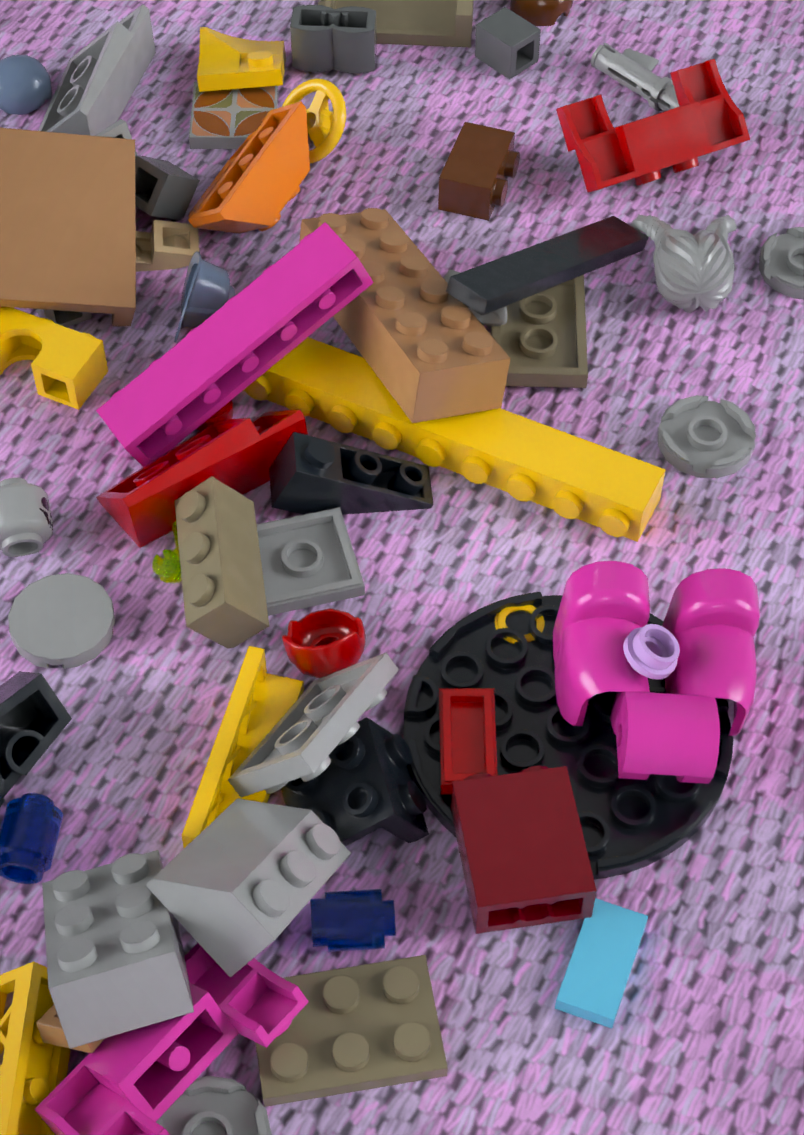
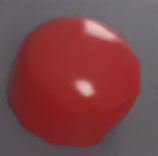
[282,608,366,678]

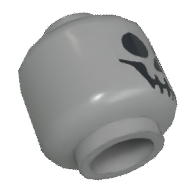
[0,478,53,557]

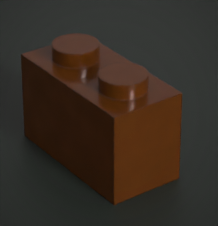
[438,122,520,221]

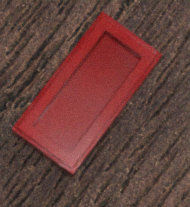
[439,688,498,794]

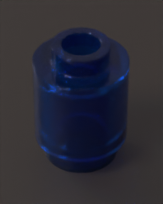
[0,793,63,884]
[310,889,396,952]

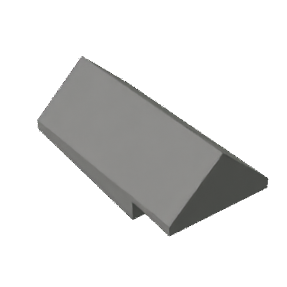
[38,4,156,136]

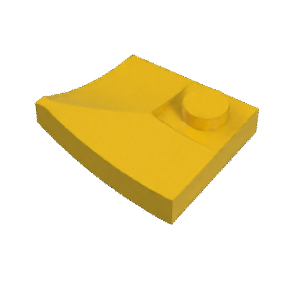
[197,27,286,92]

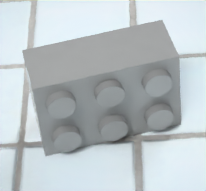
[42,850,194,1049]

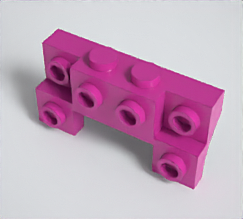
[34,943,309,1135]

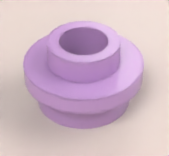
[623,624,680,680]

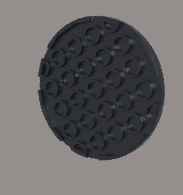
[403,592,734,879]

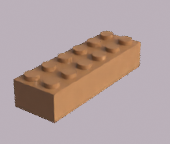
[299,208,511,423]

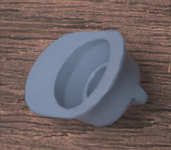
[174,251,235,343]

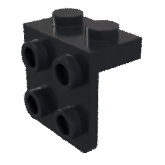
[281,717,429,846]

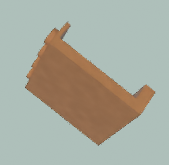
[0,128,136,327]

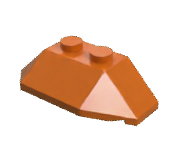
[188,101,310,234]

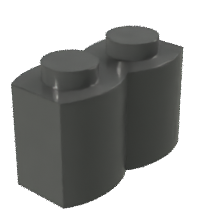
[290,5,377,74]

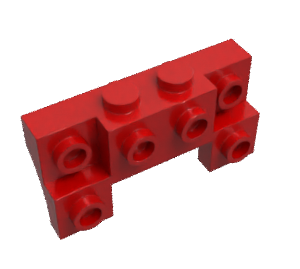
[556,59,750,192]

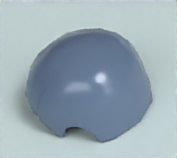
[0,55,52,115]

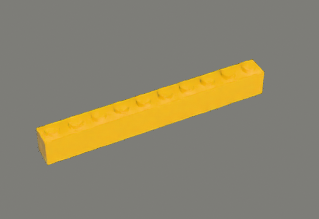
[243,337,666,542]

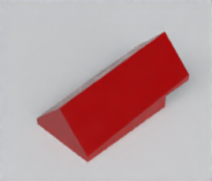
[96,409,308,548]

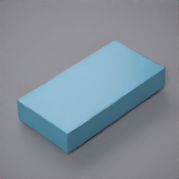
[555,898,648,1029]

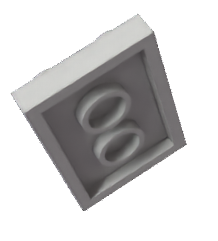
[228,652,399,798]

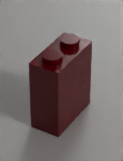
[451,765,597,934]

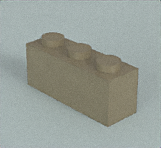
[174,476,269,649]

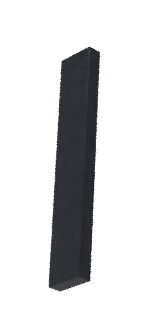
[446,216,648,315]

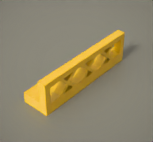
[181,646,304,848]
[0,961,70,1135]

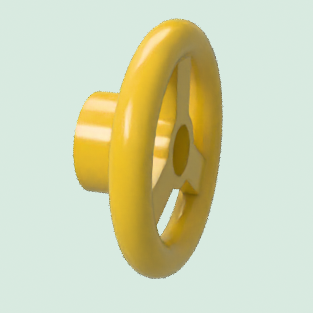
[282,79,346,164]

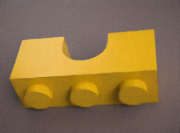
[0,307,108,410]

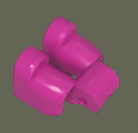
[553,561,760,784]

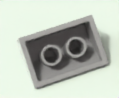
[146,798,351,977]

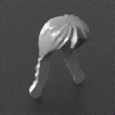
[630,214,737,313]

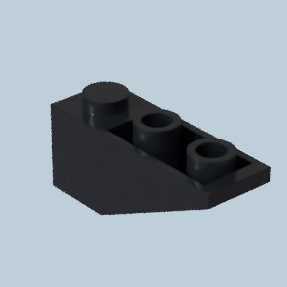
[269,432,434,515]

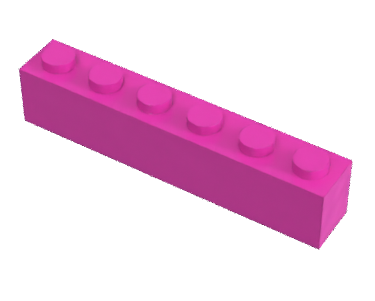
[96,222,374,467]

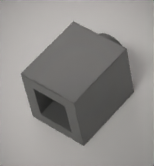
[475,7,541,79]
[135,155,200,220]

